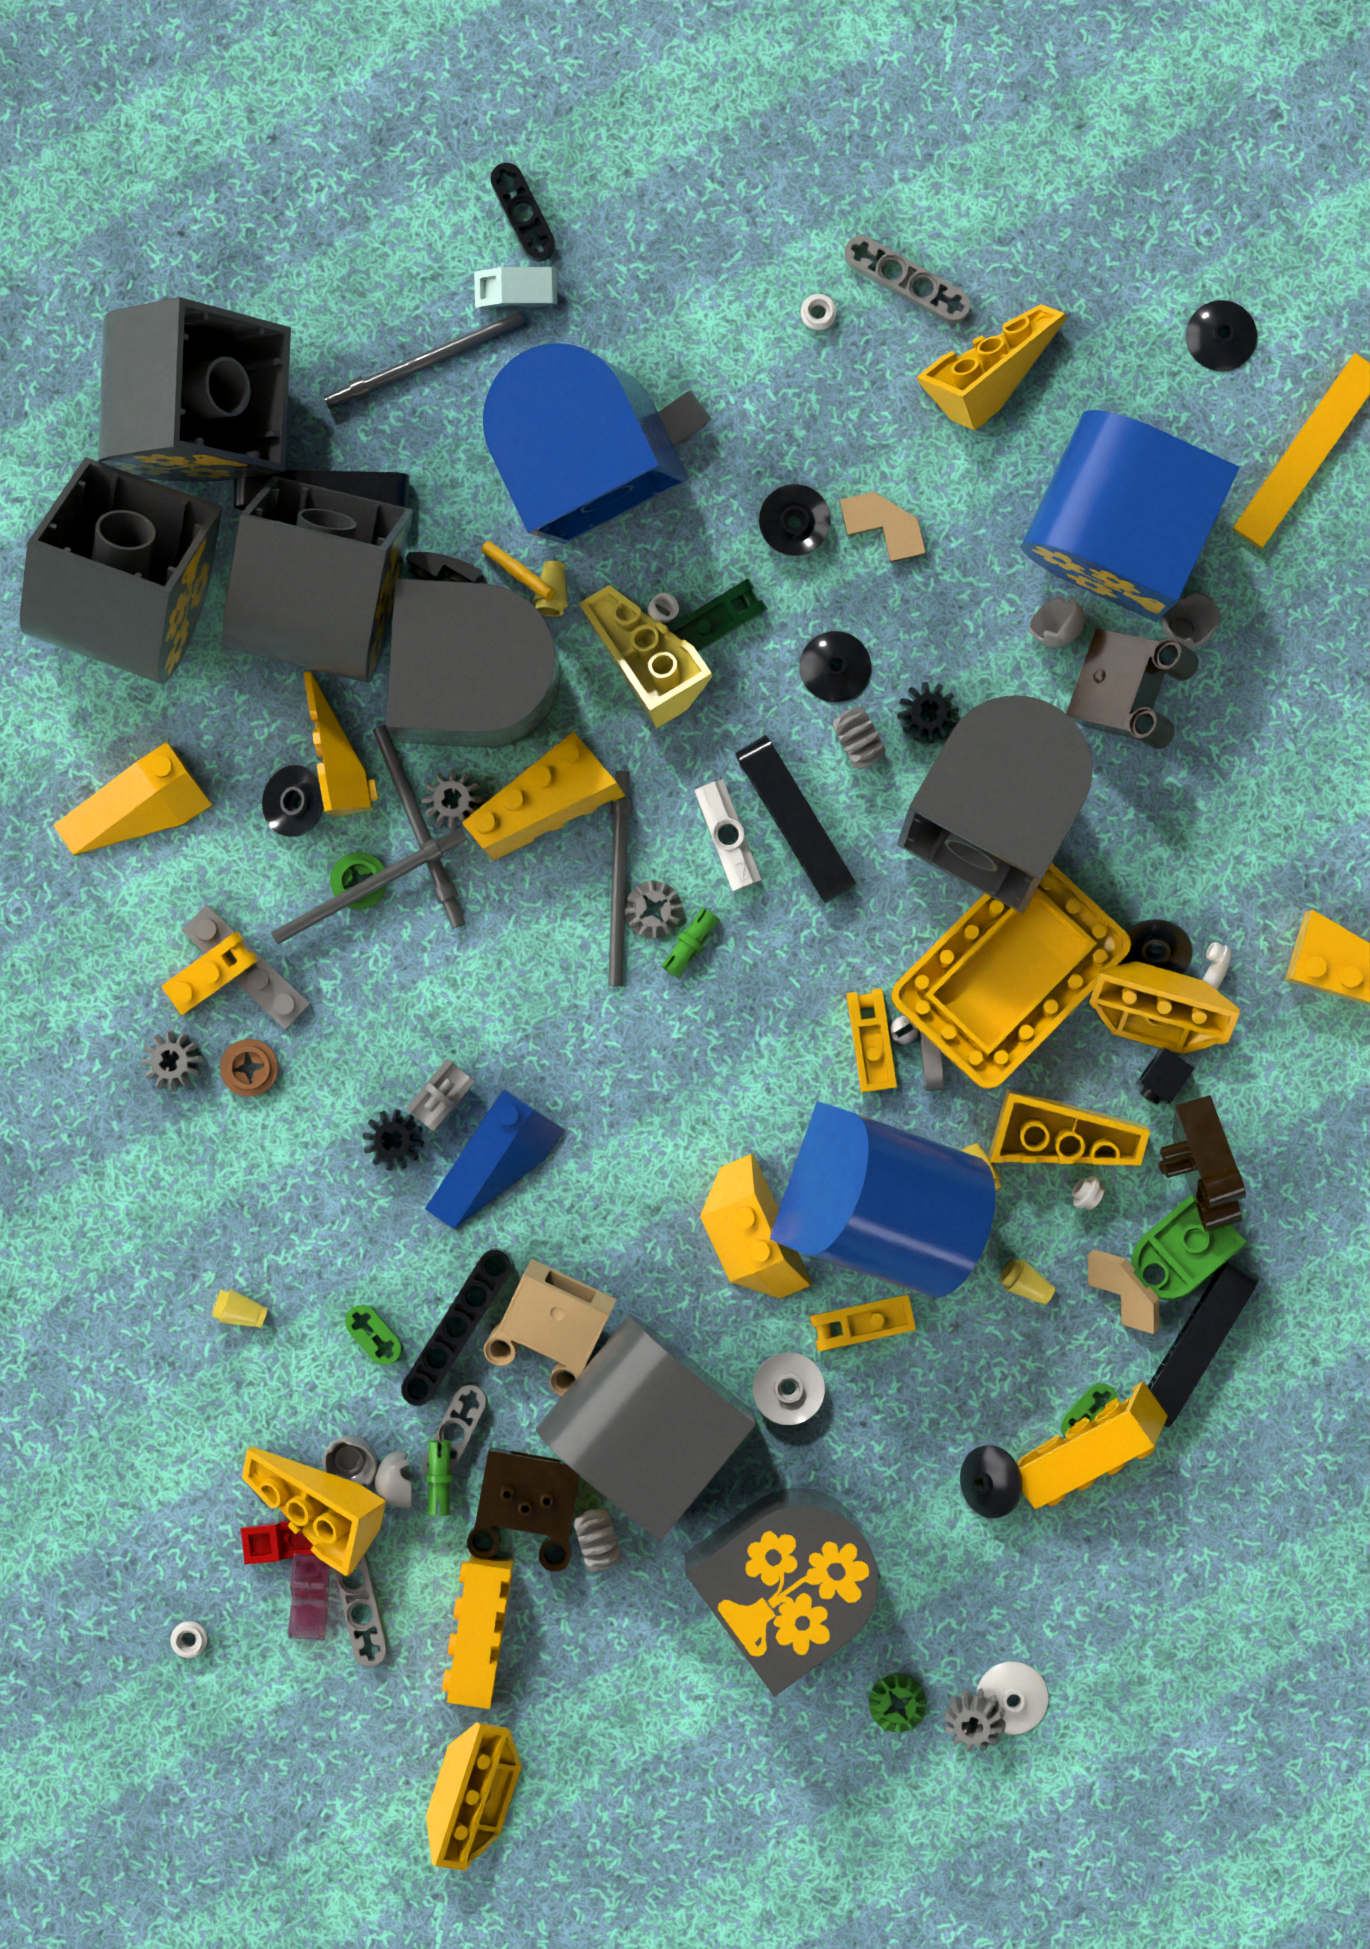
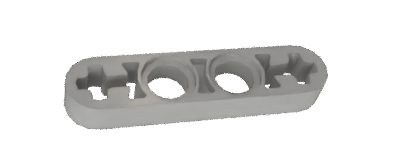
[844,235,970,324]
[334,1552,387,1667]

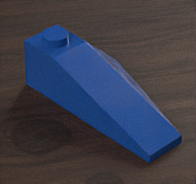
[425,1090,565,1229]

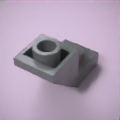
[658,391,712,446]

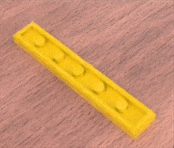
[1232,353,1370,550]

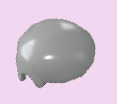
[1161,591,1220,649]
[1029,597,1086,649]
[322,1435,378,1486]
[375,1451,412,1509]

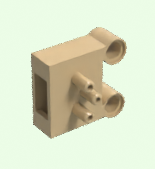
[484,1259,617,1396]

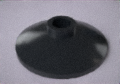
[1186,300,1257,371]
[759,484,831,556]
[800,631,871,702]
[262,765,324,837]
[1121,919,1193,974]
[960,1445,1022,1518]

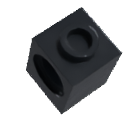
[1136,1047,1195,1105]

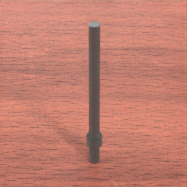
[323,312,526,409]
[373,725,466,929]
[608,771,632,987]
[271,827,468,944]

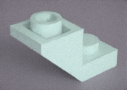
[474,267,557,309]

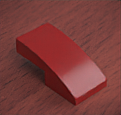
[240,1521,316,1565]

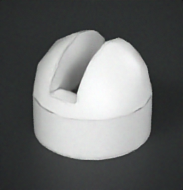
[647,593,679,624]
[889,1016,919,1045]

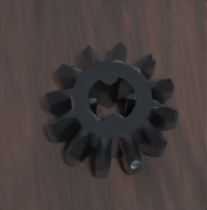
[897,682,959,744]
[363,1109,424,1171]

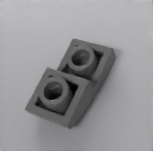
[405,552,484,583]

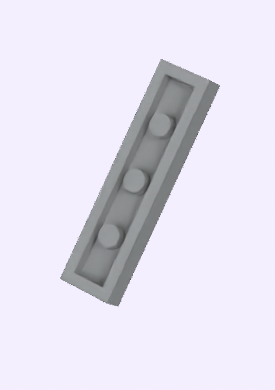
[181,905,311,1030]

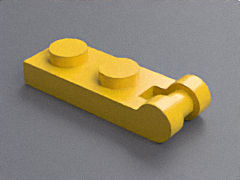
[161,931,259,1016]
[846,988,897,1093]
[809,1294,916,1351]

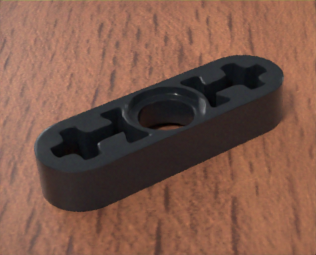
[490,163,555,262]

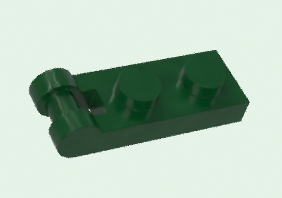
[668,579,768,653]

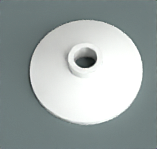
[753,1352,825,1425]
[976,1662,1048,1735]

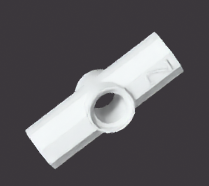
[694,779,762,892]

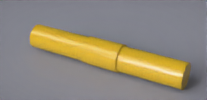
[481,541,556,602]

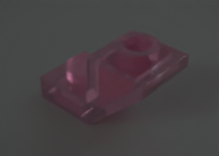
[288,1554,330,1640]

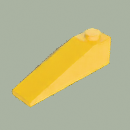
[916,304,1067,431]
[242,1446,386,1576]

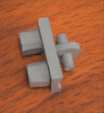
[406,1058,476,1132]

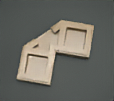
[839,492,926,563]
[1088,1249,1160,1334]

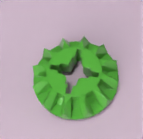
[330,852,388,910]
[869,1674,927,1734]

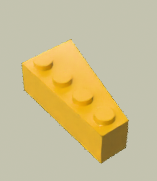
[462,731,625,861]
[1285,910,1370,1006]
[988,1088,1150,1166]
[1017,1381,1168,1510]
[442,1554,515,1709]

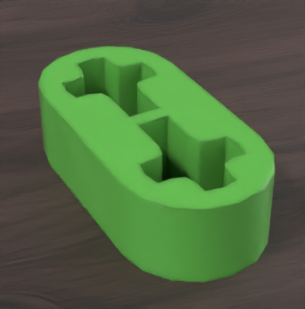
[345,1304,402,1365]
[1060,1383,1117,1438]

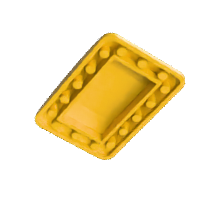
[891,863,1131,1089]

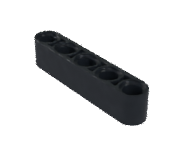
[233,470,410,510]
[735,735,856,904]
[401,1248,513,1406]
[1147,1259,1259,1428]

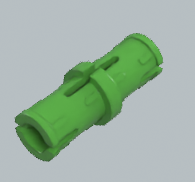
[661,907,720,979]
[425,1440,453,1516]

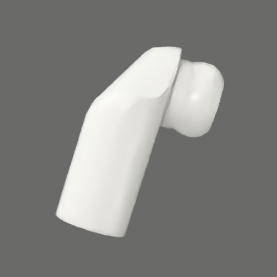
[1202,942,1232,990]

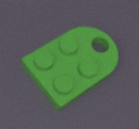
[1131,1194,1247,1300]

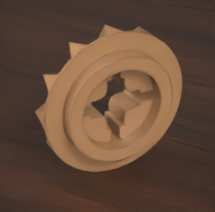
[220,1039,279,1097]

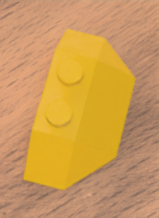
[1089,961,1240,1054]
[700,1153,813,1299]
[426,1722,522,1871]

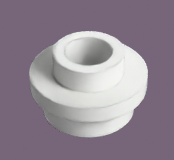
[801,294,836,331]
[1072,1175,1105,1211]
[171,1621,208,1658]

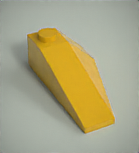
[304,671,379,817]
[53,742,213,855]

